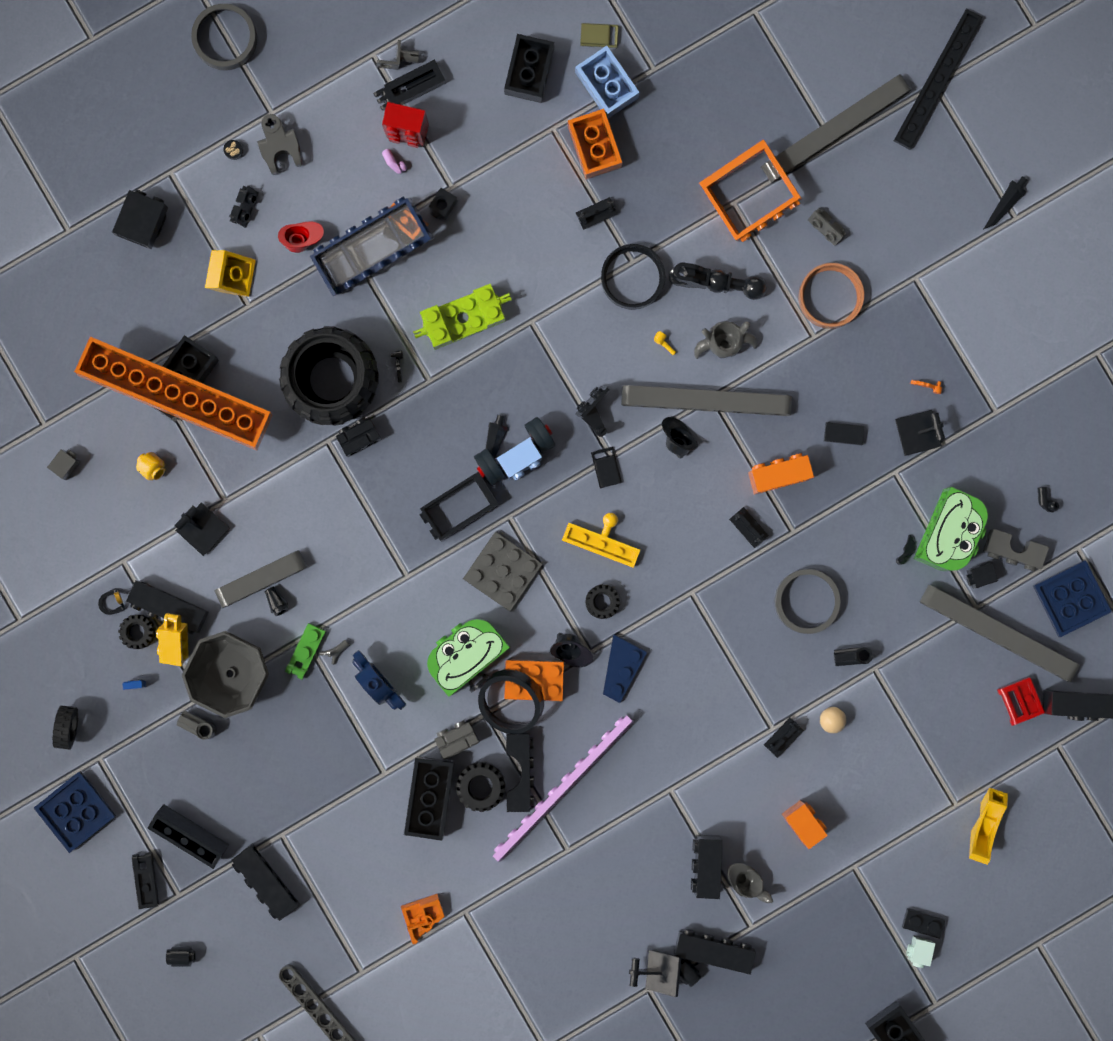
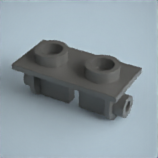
[808,208,847,246]

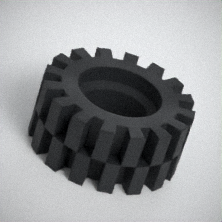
[585,584,620,619]
[118,615,156,649]

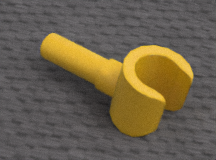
[654,331,676,355]

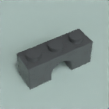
[983,529,1049,572]

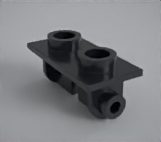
[229,186,259,228]
[576,197,618,230]
[729,507,769,548]
[764,717,804,758]

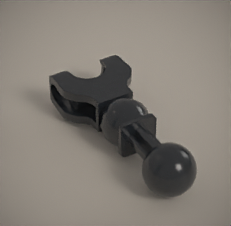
[669,262,767,300]

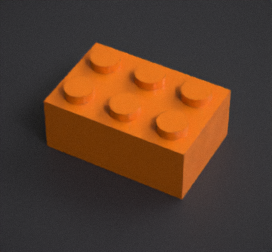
[568,109,622,179]
[748,453,814,495]
[504,660,564,701]

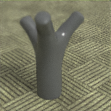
[319,640,349,665]

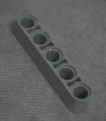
[214,550,307,608]

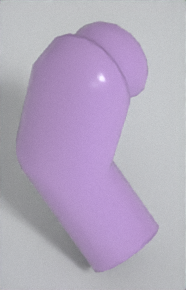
[382,149,407,174]

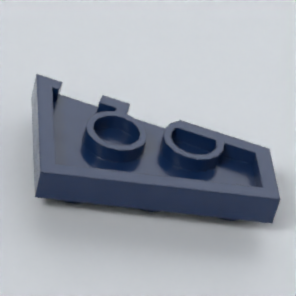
[603,634,647,703]

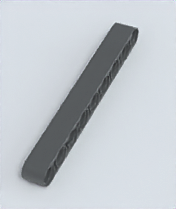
[761,74,911,183]
[621,385,792,416]
[920,585,1080,683]

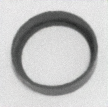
[191,4,257,70]
[774,569,840,634]

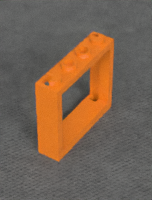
[699,139,802,242]

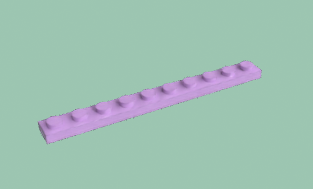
[493,716,634,862]

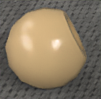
[820,707,846,734]

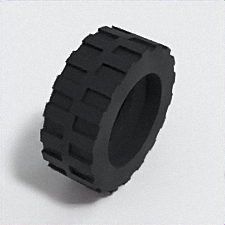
[52,705,78,750]

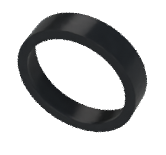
[601,244,665,310]
[478,669,544,734]

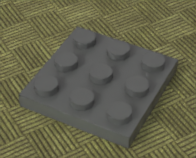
[463,532,542,611]

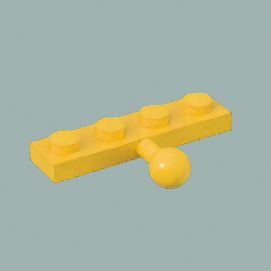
[562,513,640,568]

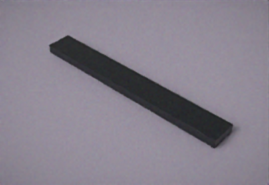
[893,8,983,150]

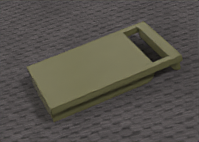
[580,23,618,48]

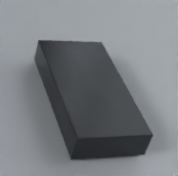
[824,422,864,446]

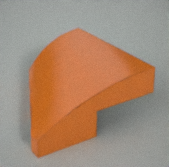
[401,894,444,944]

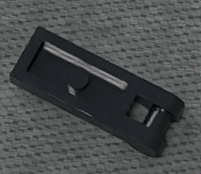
[132,852,159,909]

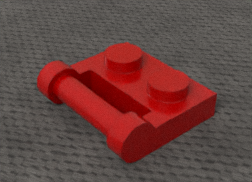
[997,677,1045,726]

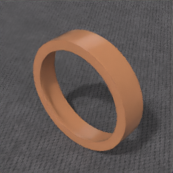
[798,263,864,329]

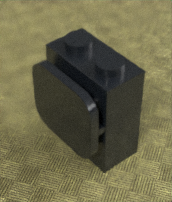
[112,189,168,249]

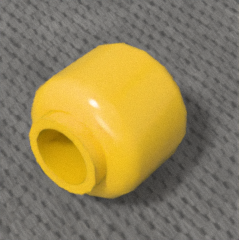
[136,452,165,481]

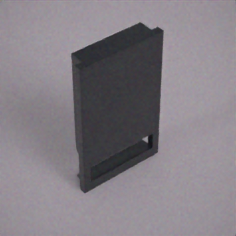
[591,447,622,489]

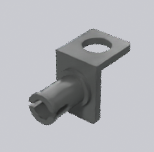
[376,40,419,70]

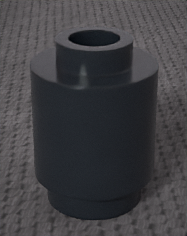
[166,947,196,967]
[680,959,701,987]

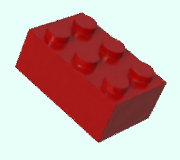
[382,102,429,148]

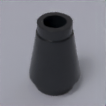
[264,586,289,616]

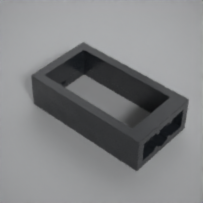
[419,472,499,542]

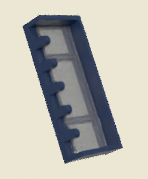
[310,196,434,296]

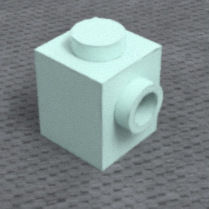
[906,936,935,968]

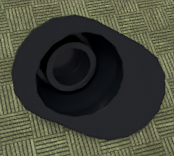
[662,417,698,459]
[550,633,593,668]

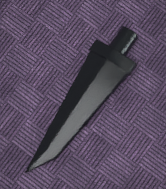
[983,176,1028,230]
[481,414,508,477]

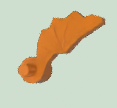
[910,380,942,394]

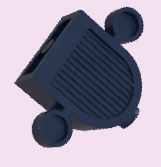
[352,650,407,710]

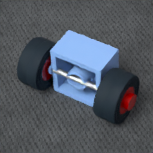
[474,417,555,485]

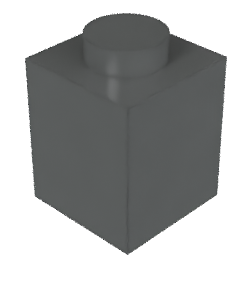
[47,449,80,480]

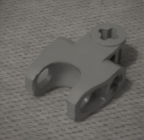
[257,114,302,175]

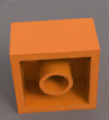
[782,800,828,849]

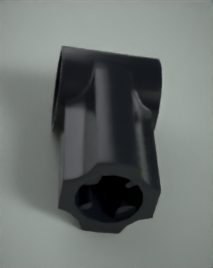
[834,647,873,666]

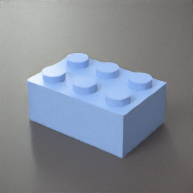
[575,46,639,119]

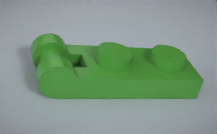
[285,623,326,680]

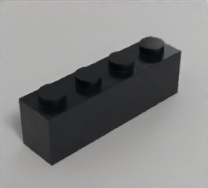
[126,580,209,635]
[147,804,229,869]
[232,843,300,921]
[674,929,756,975]

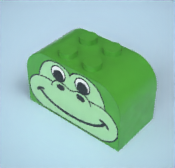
[913,487,988,571]
[427,619,510,697]

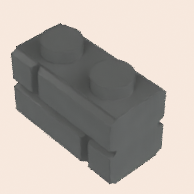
[434,720,479,760]

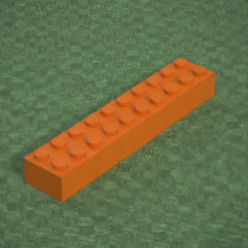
[74,337,273,451]

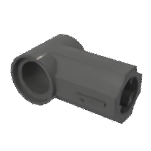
[177,710,217,740]

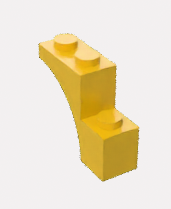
[969,787,1008,865]

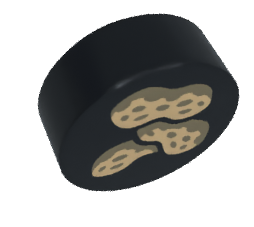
[223,140,243,160]

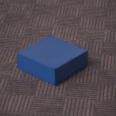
[122,680,146,690]

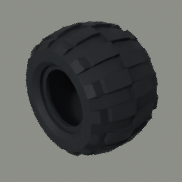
[279,326,379,426]

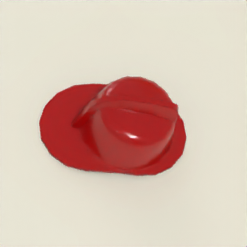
[278,221,324,253]

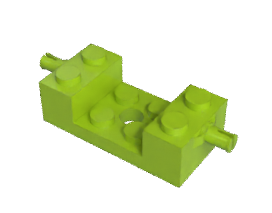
[413,283,512,350]

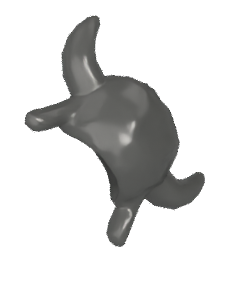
[694,321,757,359]

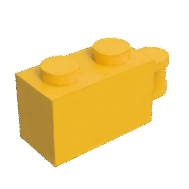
[156,613,189,666]

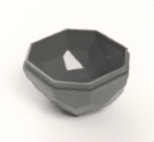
[182,631,269,718]

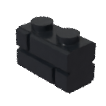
[336,417,382,457]

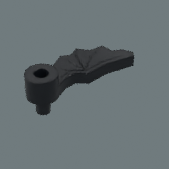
[896,535,915,565]

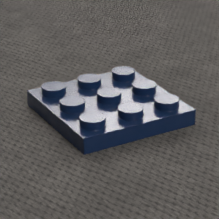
[1033,560,1112,637]
[34,771,116,853]

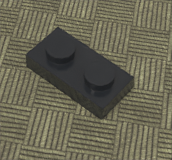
[902,909,945,939]

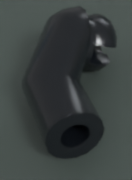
[1037,487,1059,513]

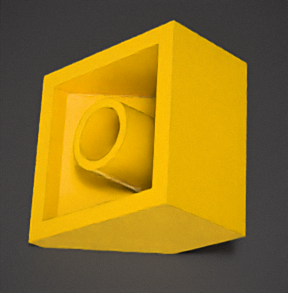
[205,250,256,297]

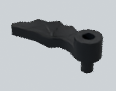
[390,350,403,383]

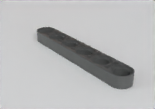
[279,965,356,1041]

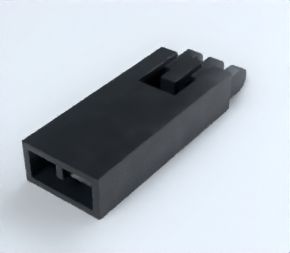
[373,59,446,111]

